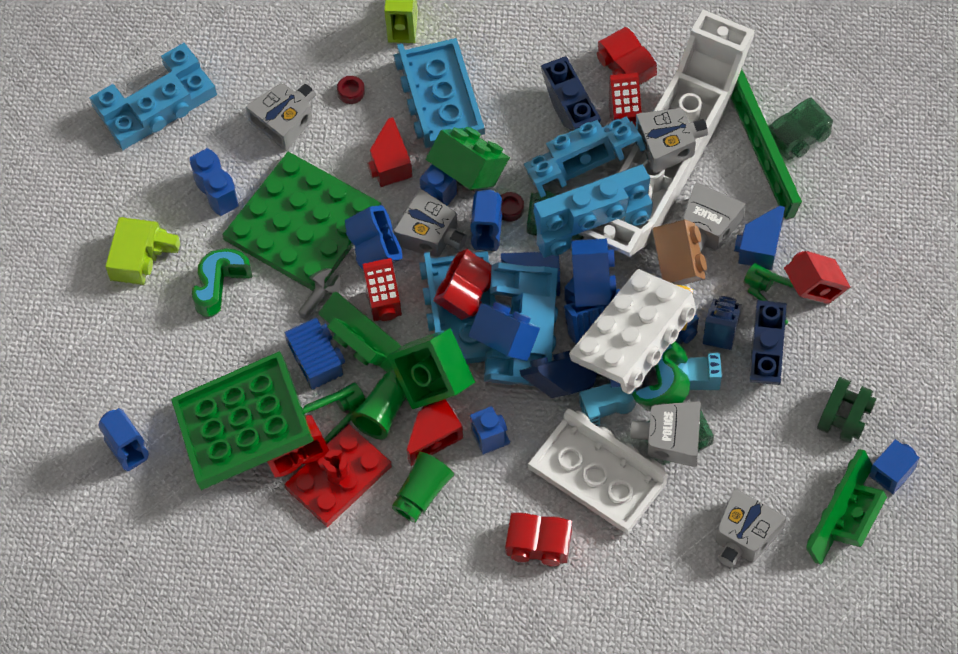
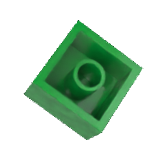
[425,127,510,190]
[387,328,475,409]

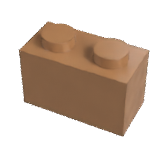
[652,219,707,285]

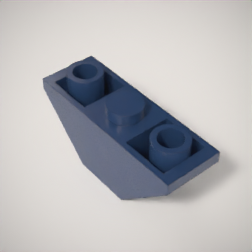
[541,56,601,131]
[702,296,742,350]
[750,300,787,385]
[519,350,598,398]

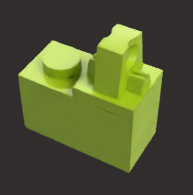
[384,0,418,43]
[105,217,180,285]

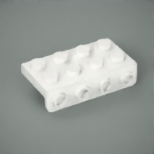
[569,269,696,394]
[528,409,667,535]

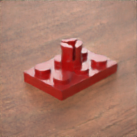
[284,424,392,527]

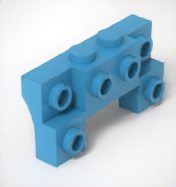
[89,43,217,151]
[524,116,646,198]
[533,164,653,258]
[484,262,558,386]

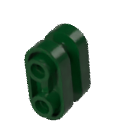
[817,377,877,443]

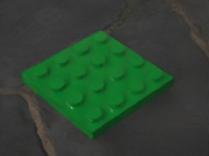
[222,151,382,291]
[171,351,314,490]

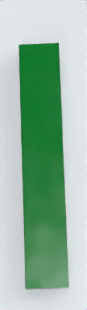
[731,68,802,219]

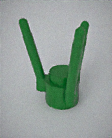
[744,263,794,325]
[302,382,365,444]

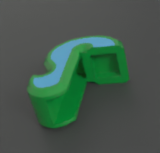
[192,248,253,317]
[632,341,690,412]

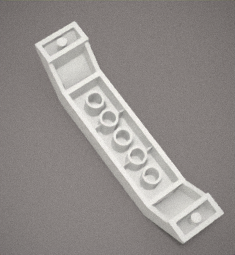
[579,10,755,257]

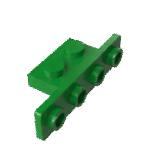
[319,292,402,373]
[806,449,887,565]

